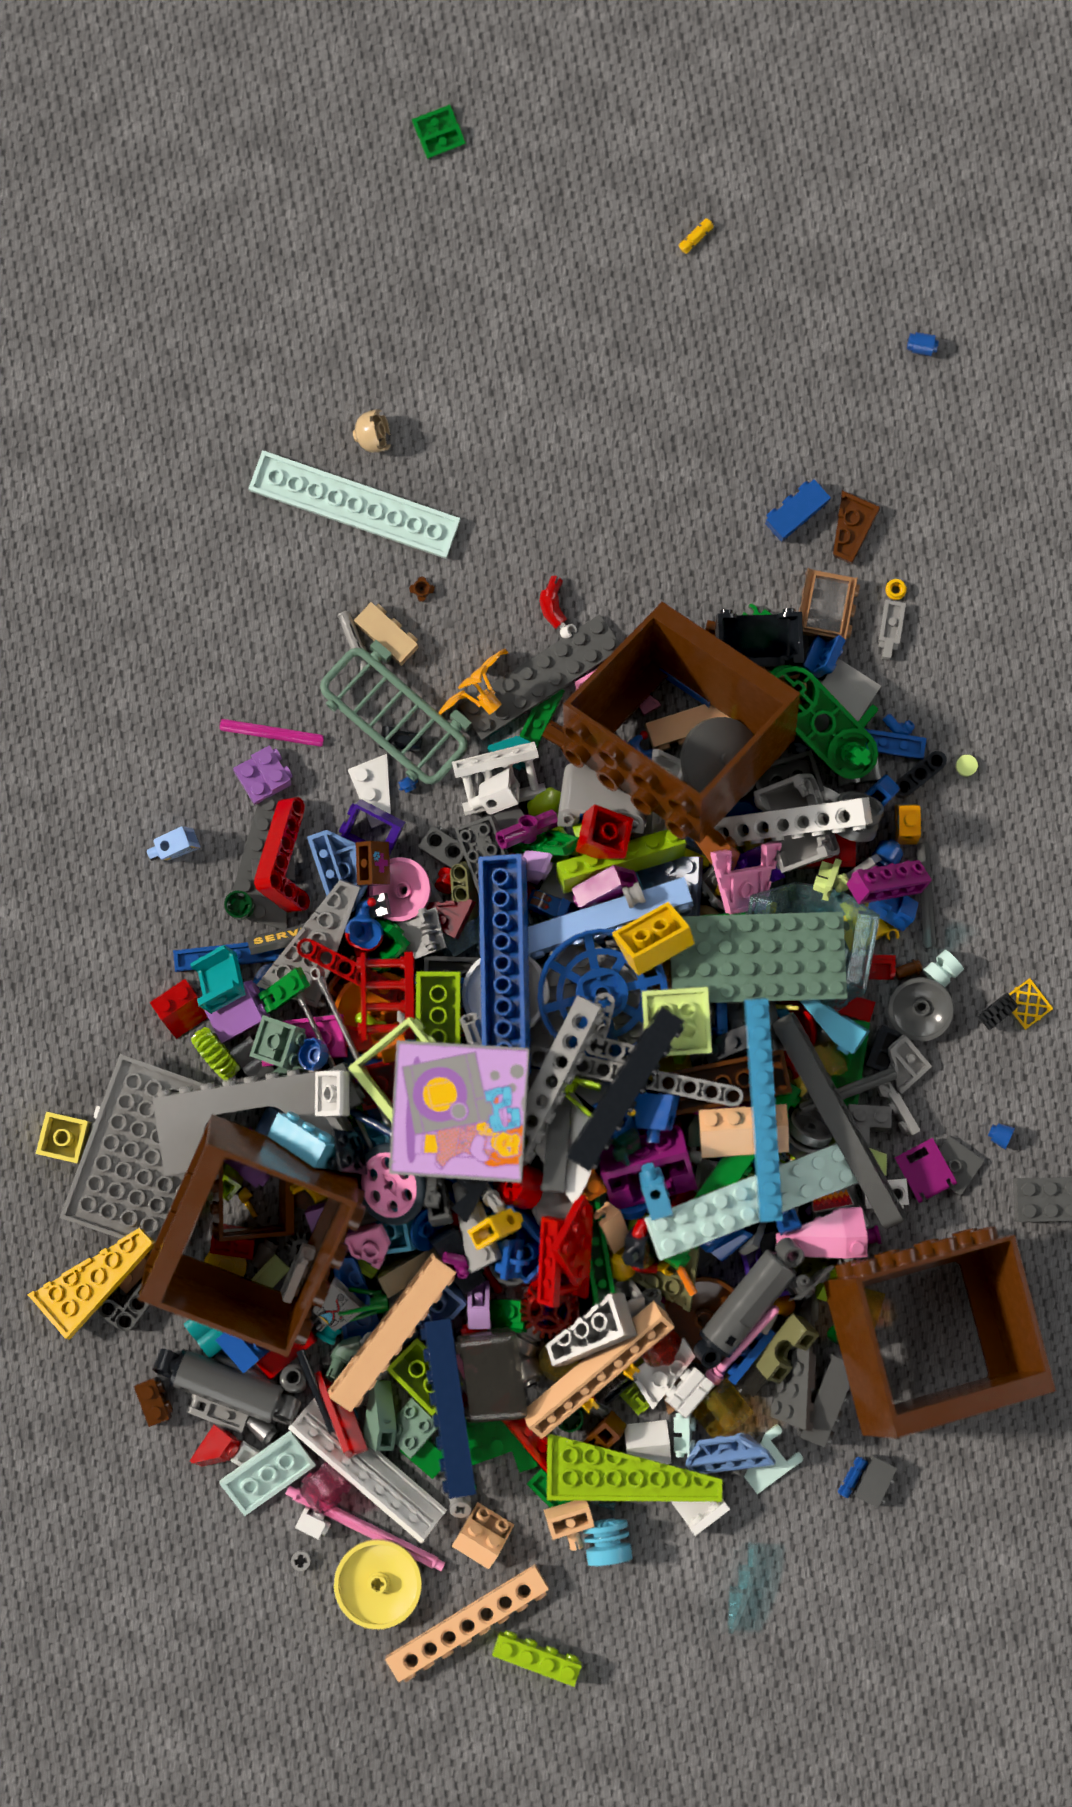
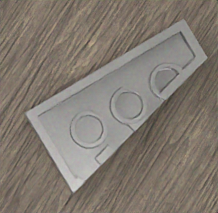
[452,1182,502,1274]

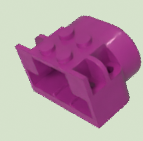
[599,1123,698,1210]

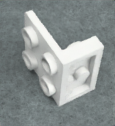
[671,1498,730,1536]

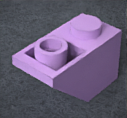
[523,850,553,885]

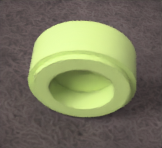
[956,755,978,777]

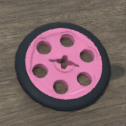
[358,1143,427,1226]

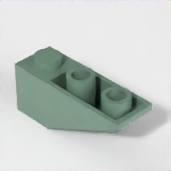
[363,1380,397,1451]

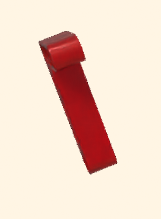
[254,797,310,913]

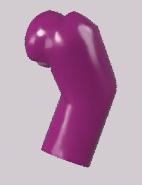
[442,1252,469,1279]

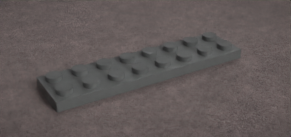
[459,614,620,742]

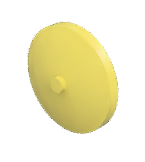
[334,1539,422,1629]

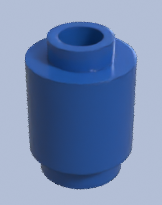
[907,332,939,356]

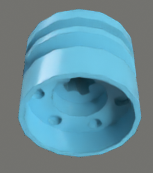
[583,1518,633,1566]

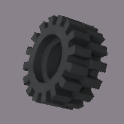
[978,992,1019,1030]

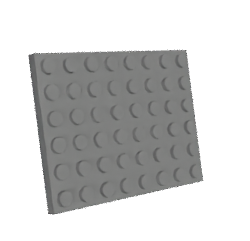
[59,1054,237,1254]

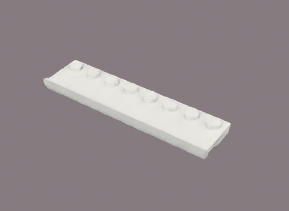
[288,1398,447,1543]

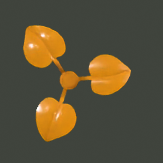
[438,649,508,715]

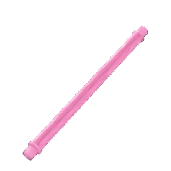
[286,1486,445,1571]

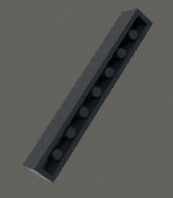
[565,1007,684,1171]

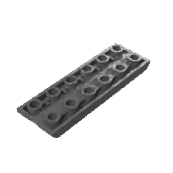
[455,815,535,927]

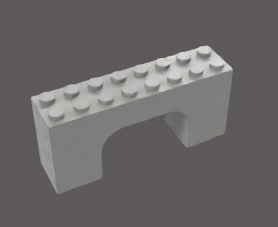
[152,1068,333,1176]

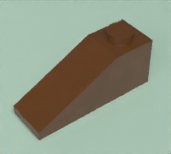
[580,1411,627,1449]

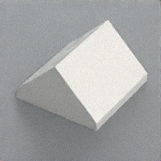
[315,1071,350,1116]
[624,1420,671,1464]

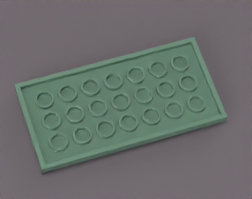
[670,912,847,1003]

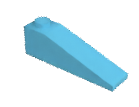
[800,1000,870,1055]

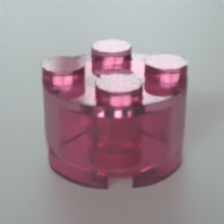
[300,1462,351,1514]

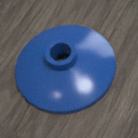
[410,1208,444,1251]

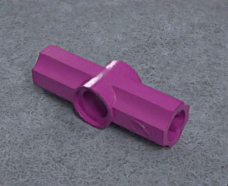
[496,810,558,849]

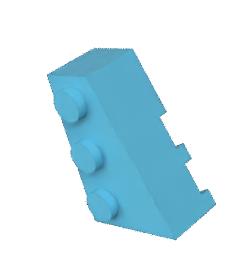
[267,1111,337,1168]

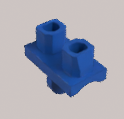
[495,1238,529,1280]

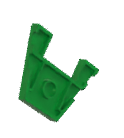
[466,1412,538,1489]

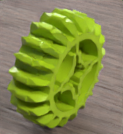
[191,1027,240,1080]

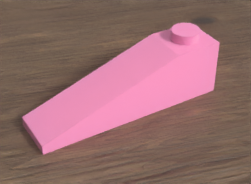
[776,1207,867,1258]

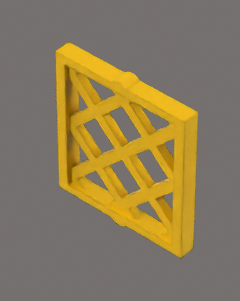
[1009,978,1053,1030]

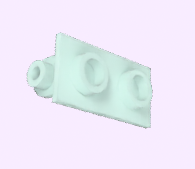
[674,1413,696,1458]

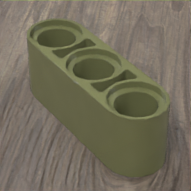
[450,861,479,924]

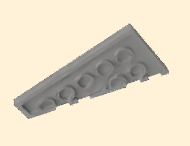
[256,879,360,1008]

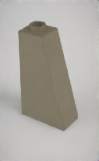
[378,1248,438,1298]

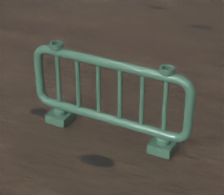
[320,640,472,785]

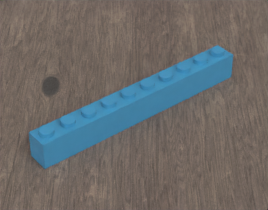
[744,997,783,1222]

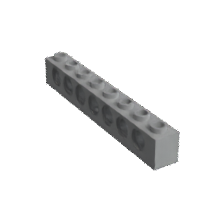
[523,995,605,1165]

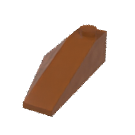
[695,829,740,871]

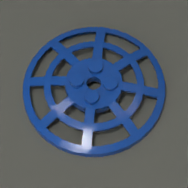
[537,929,668,1060]

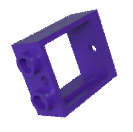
[339,799,406,856]

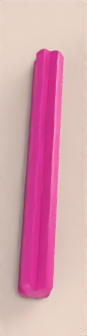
[220,719,324,747]

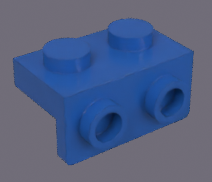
[802,635,846,679]

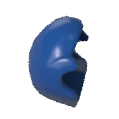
[298,1037,329,1071]

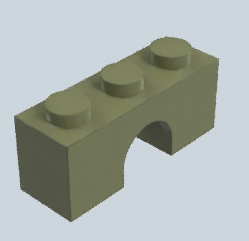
[753,1313,819,1384]

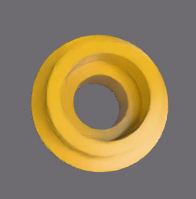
[885,579,907,600]

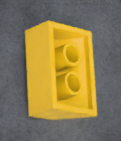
[612,902,694,976]

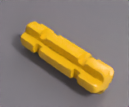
[679,218,714,254]

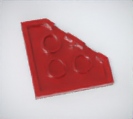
[550,1195,593,1287]

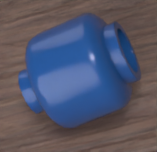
[872,839,903,867]

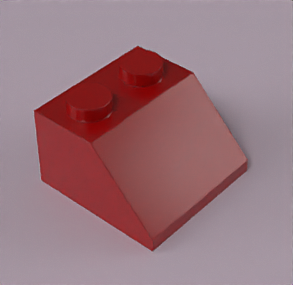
[576,804,634,859]
[150,979,208,1039]

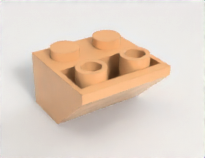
[452,1502,514,1569]

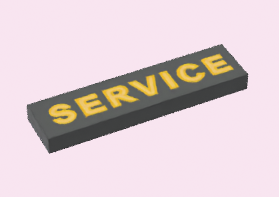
[247,925,304,955]

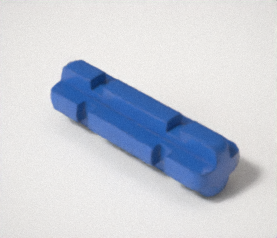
[838,1456,868,1498]

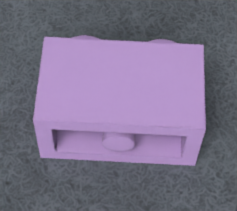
[468,1280,490,1330]

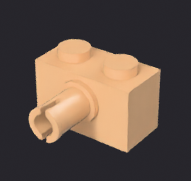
[544,1501,595,1551]

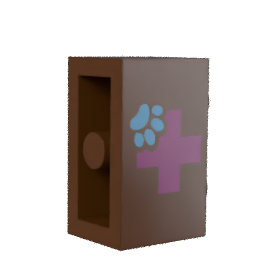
[356,841,390,886]

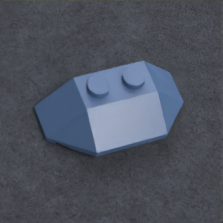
[307,830,368,912]
[686,1433,775,1474]

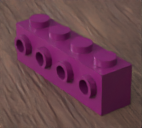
[846,860,932,904]

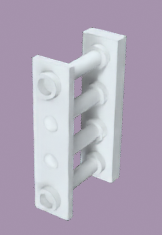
[452,742,546,816]

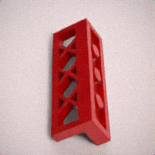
[314,1371,369,1459]

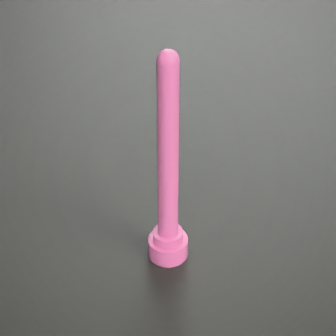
[705,1306,779,1385]

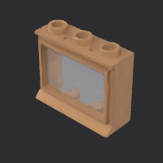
[798,568,860,640]

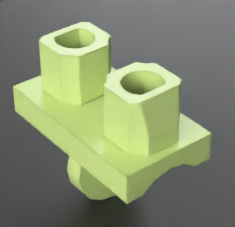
[813,859,850,901]

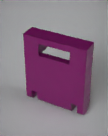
[895,1138,958,1204]

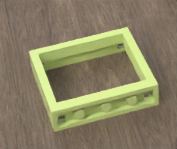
[348,1017,437,1122]

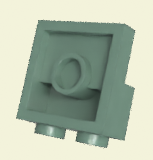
[249,1015,306,1070]

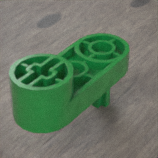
[769,665,878,779]

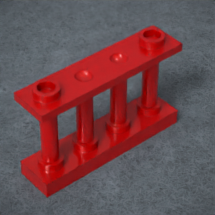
[357,952,416,1040]
[537,1213,593,1308]

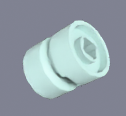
[923,950,964,987]

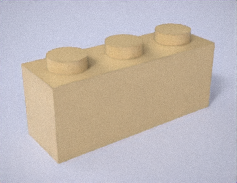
[354,602,419,666]

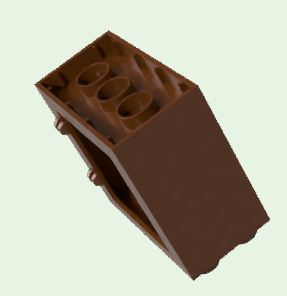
[562,602,800,844]
[139,1114,366,1357]
[823,1226,1056,1438]

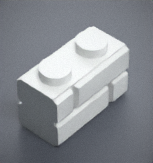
[665,1367,715,1419]

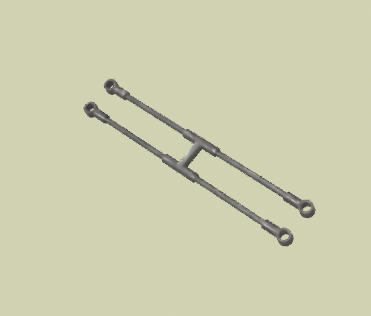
[296,966,409,1209]

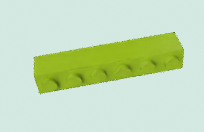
[556,829,686,894]

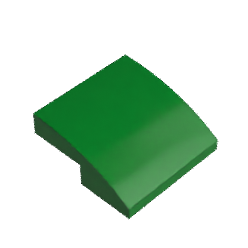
[411,105,466,159]

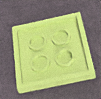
[642,986,712,1056]

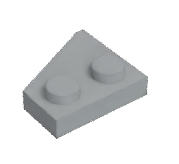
[888,1034,932,1094]

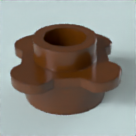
[409,576,435,602]

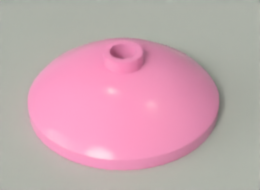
[369,857,431,922]

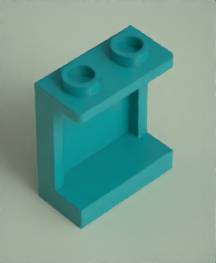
[190,945,246,1014]

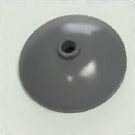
[889,977,954,1041]

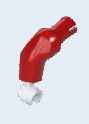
[539,576,577,638]

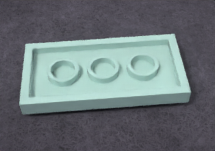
[219,1431,316,1516]

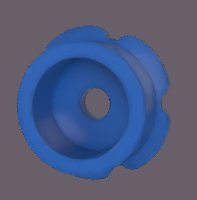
[398,777,418,793]

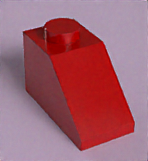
[189,1425,242,1467]

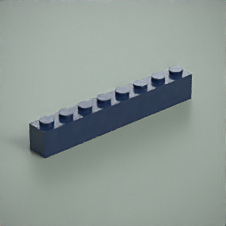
[420,1318,476,1499]

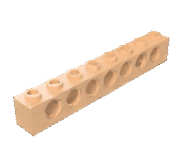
[385,1564,549,1682]

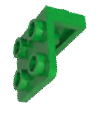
[369,918,410,974]

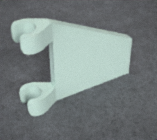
[744,1424,803,1494]

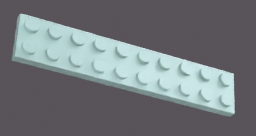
[248,450,460,559]
[644,1143,858,1260]

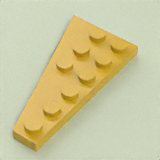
[27,1228,155,1340]

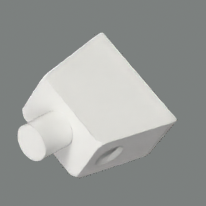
[470,768,520,815]

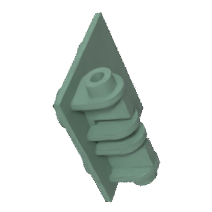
[395,1398,438,1459]

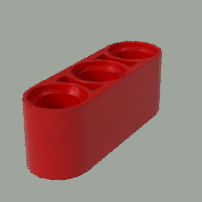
[256,1331,318,1380]

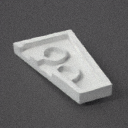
[348,754,391,828]
[633,1337,696,1409]

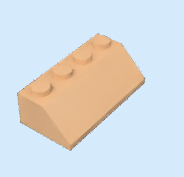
[698,1104,789,1158]

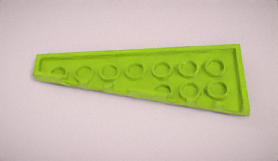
[547,1434,722,1502]

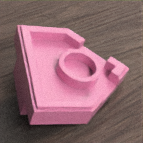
[345,1222,391,1270]

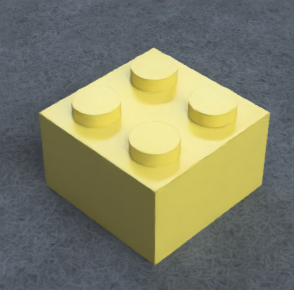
[36,1112,92,1164]

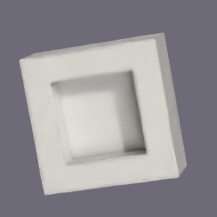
[231,1441,261,1466]

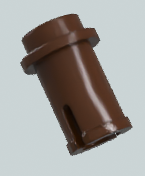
[895,959,923,980]

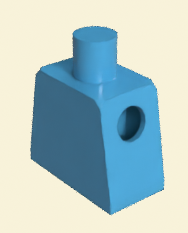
[639,1163,673,1220]

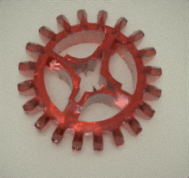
[520,1282,579,1339]

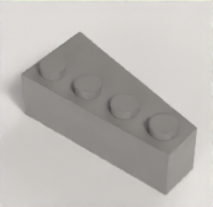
[546,1293,637,1366]

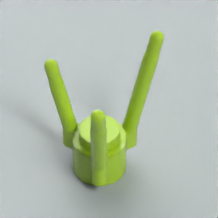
[557,1077,601,1117]

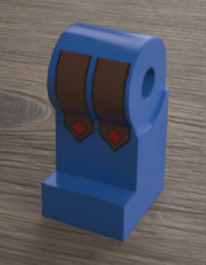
[527,889,570,919]

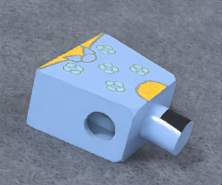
[147,826,201,861]

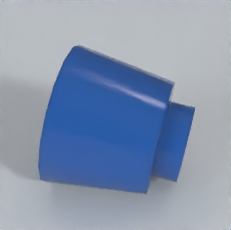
[988,1123,1015,1149]

